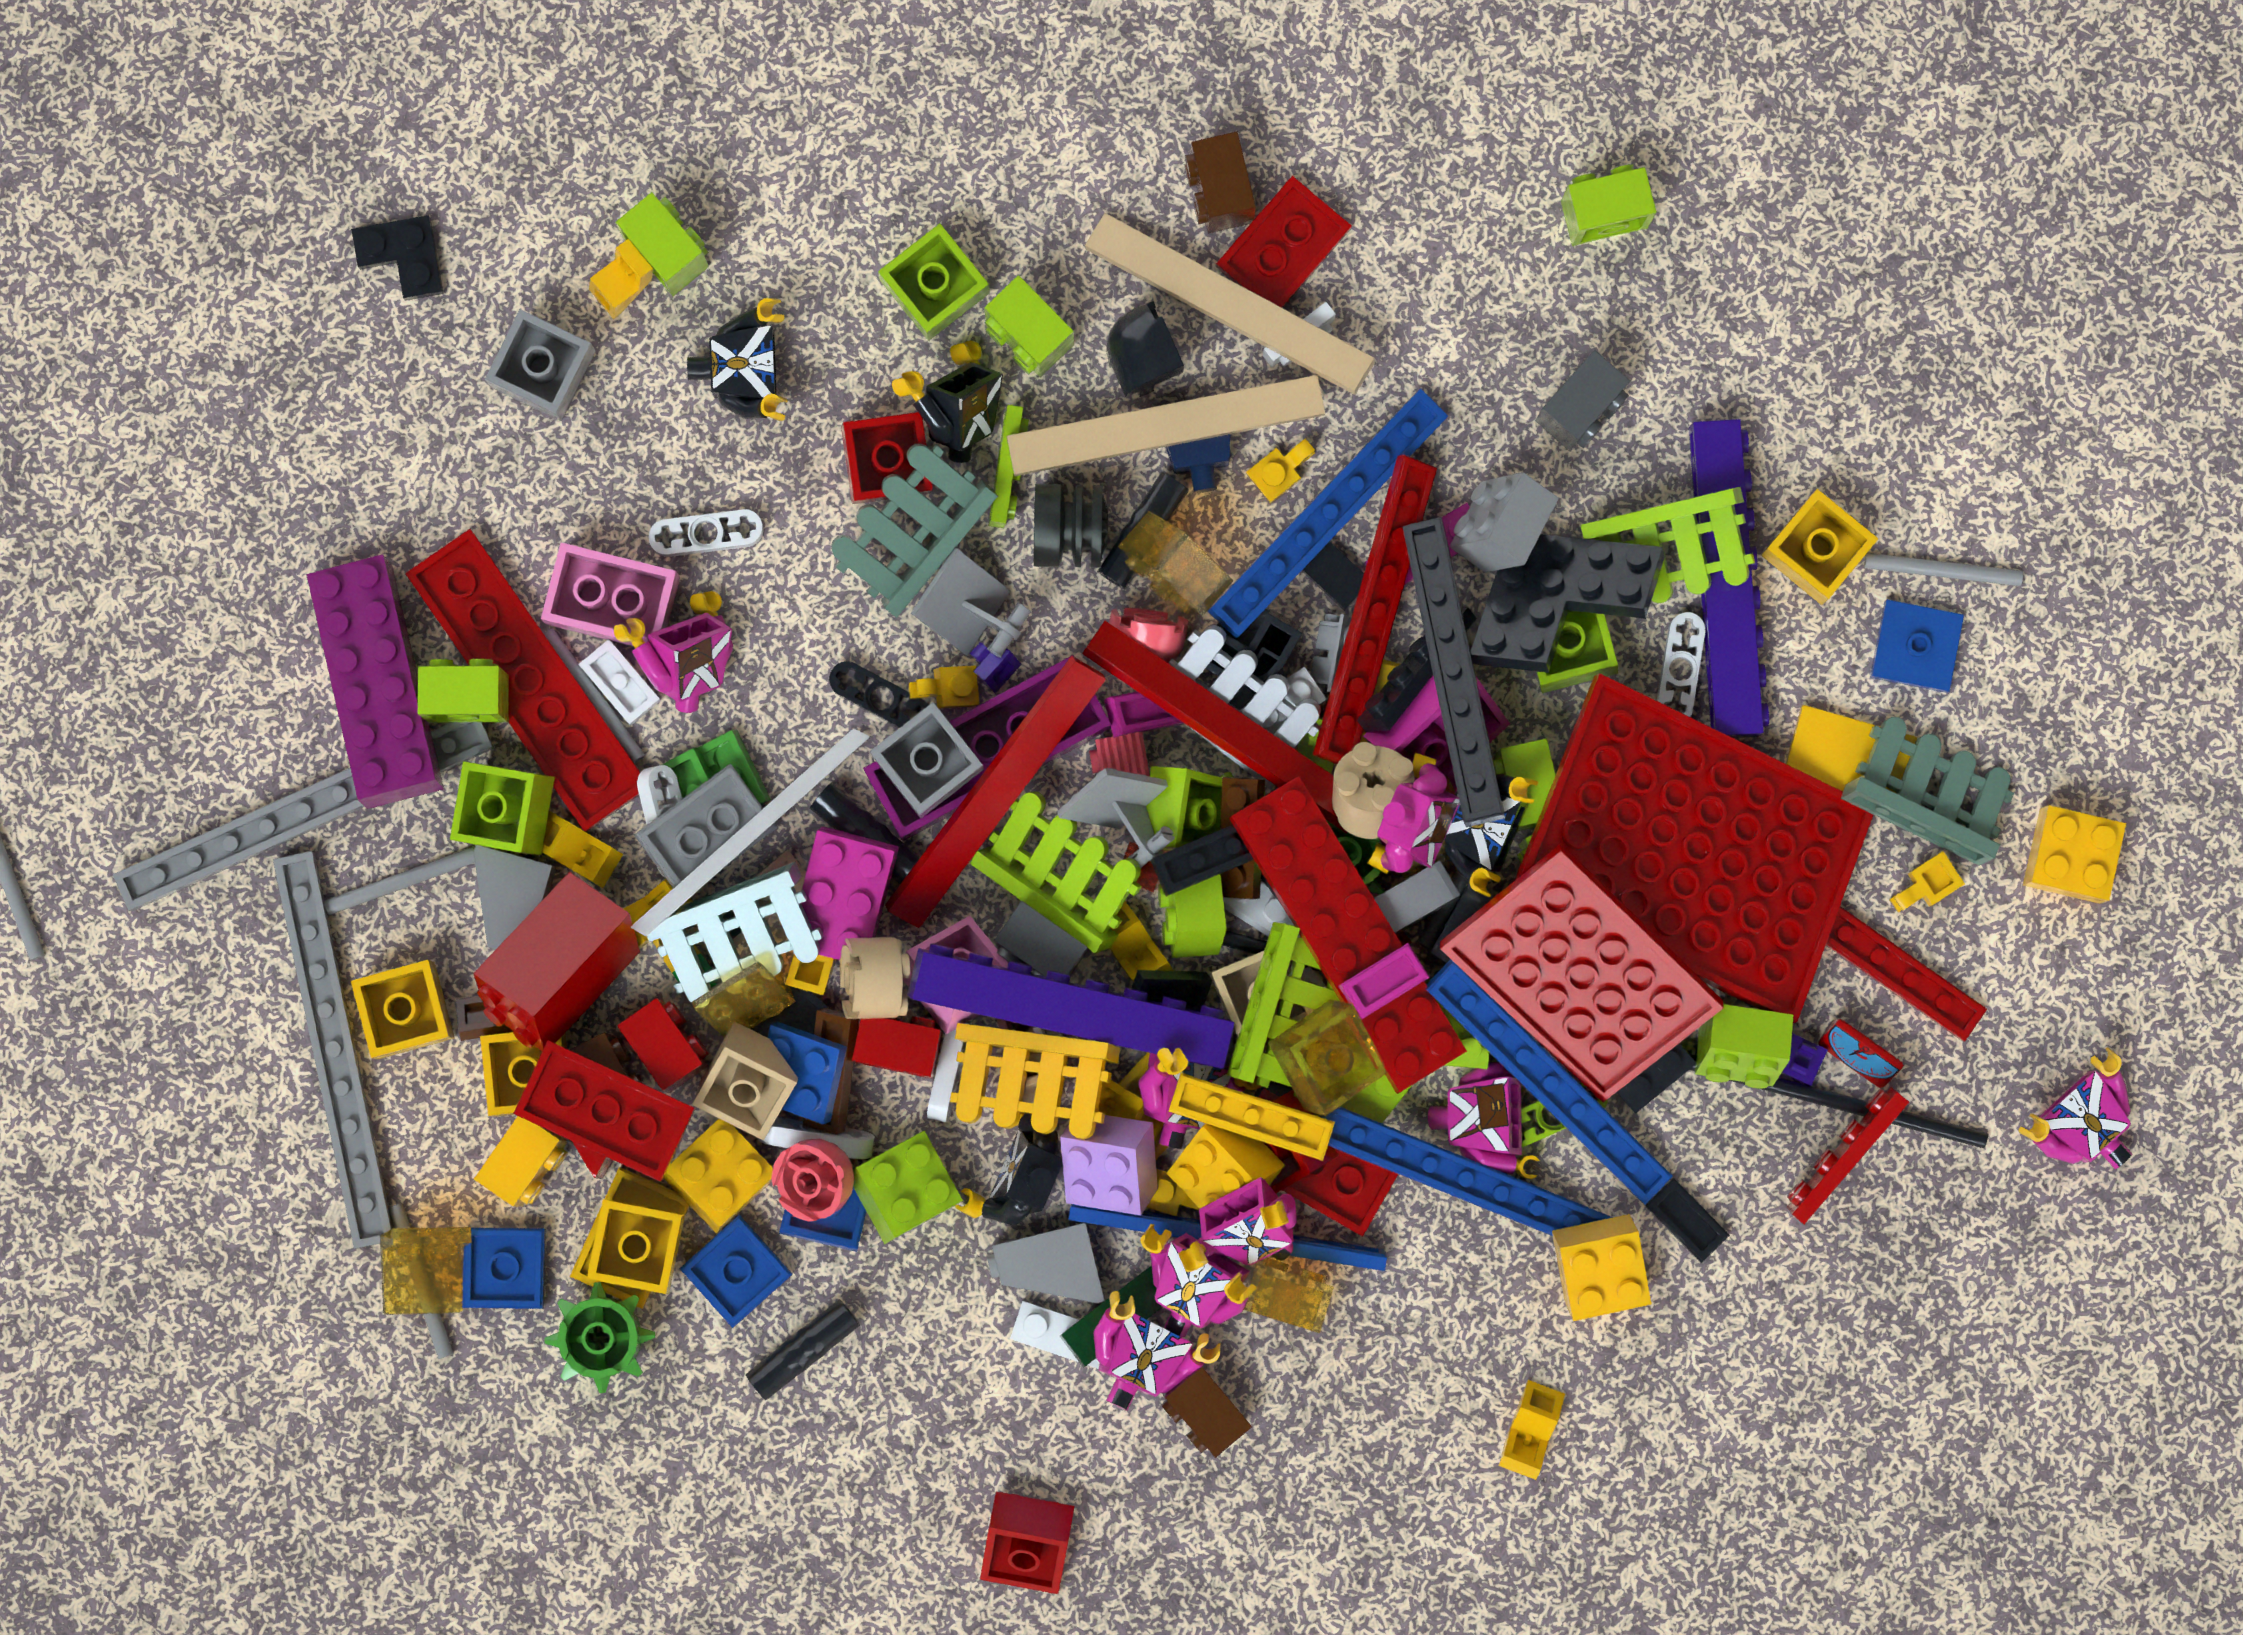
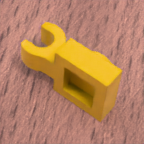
[1246,438,1315,504]
[909,665,980,709]
[1889,851,1965,912]
[1146,1169,1200,1216]

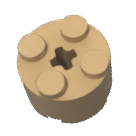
[1332,742,1414,839]
[840,937,910,1019]

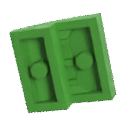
[662,729,771,805]

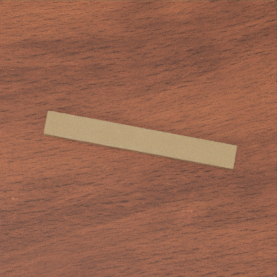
[1085,213,1375,395]
[1007,375,1325,476]

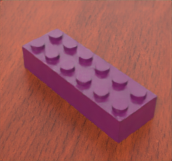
[306,554,444,809]
[863,655,1111,842]

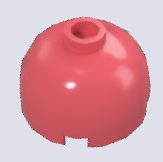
[1109,608,1189,663]
[771,1138,854,1222]

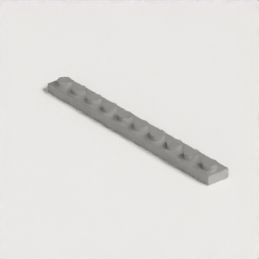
[113,722,495,912]
[273,851,395,1249]

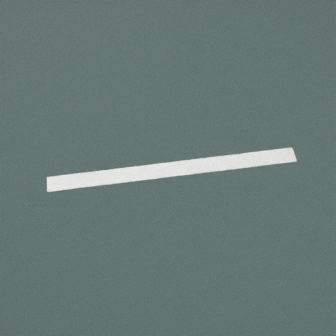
[631,729,870,936]

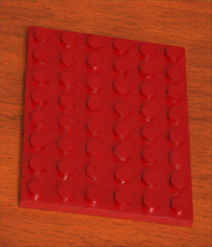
[1515,673,1873,1023]

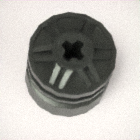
[1034,484,1108,568]

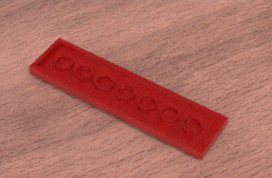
[405,529,641,832]
[1229,776,1467,1094]

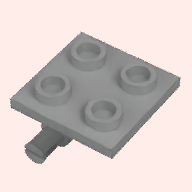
[911,548,1031,658]
[1057,768,1175,869]

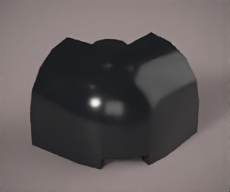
[1106,301,1184,397]
[1206,608,1304,687]

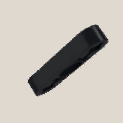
[829,661,930,728]

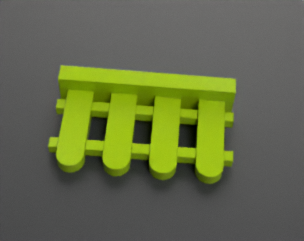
[1580,487,1755,603]
[970,791,1142,954]
[1227,922,1348,1100]

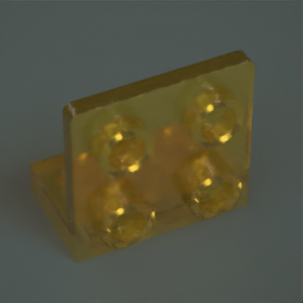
[692,962,796,1038]
[380,1227,472,1315]

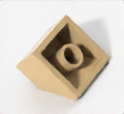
[692,1021,798,1140]

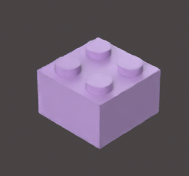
[1060,1115,1158,1215]

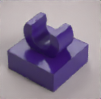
[970,642,1022,694]
[1782,1033,1828,1086]

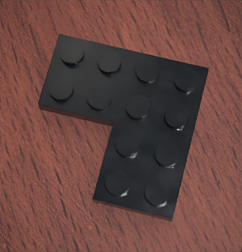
[1471,534,1665,673]

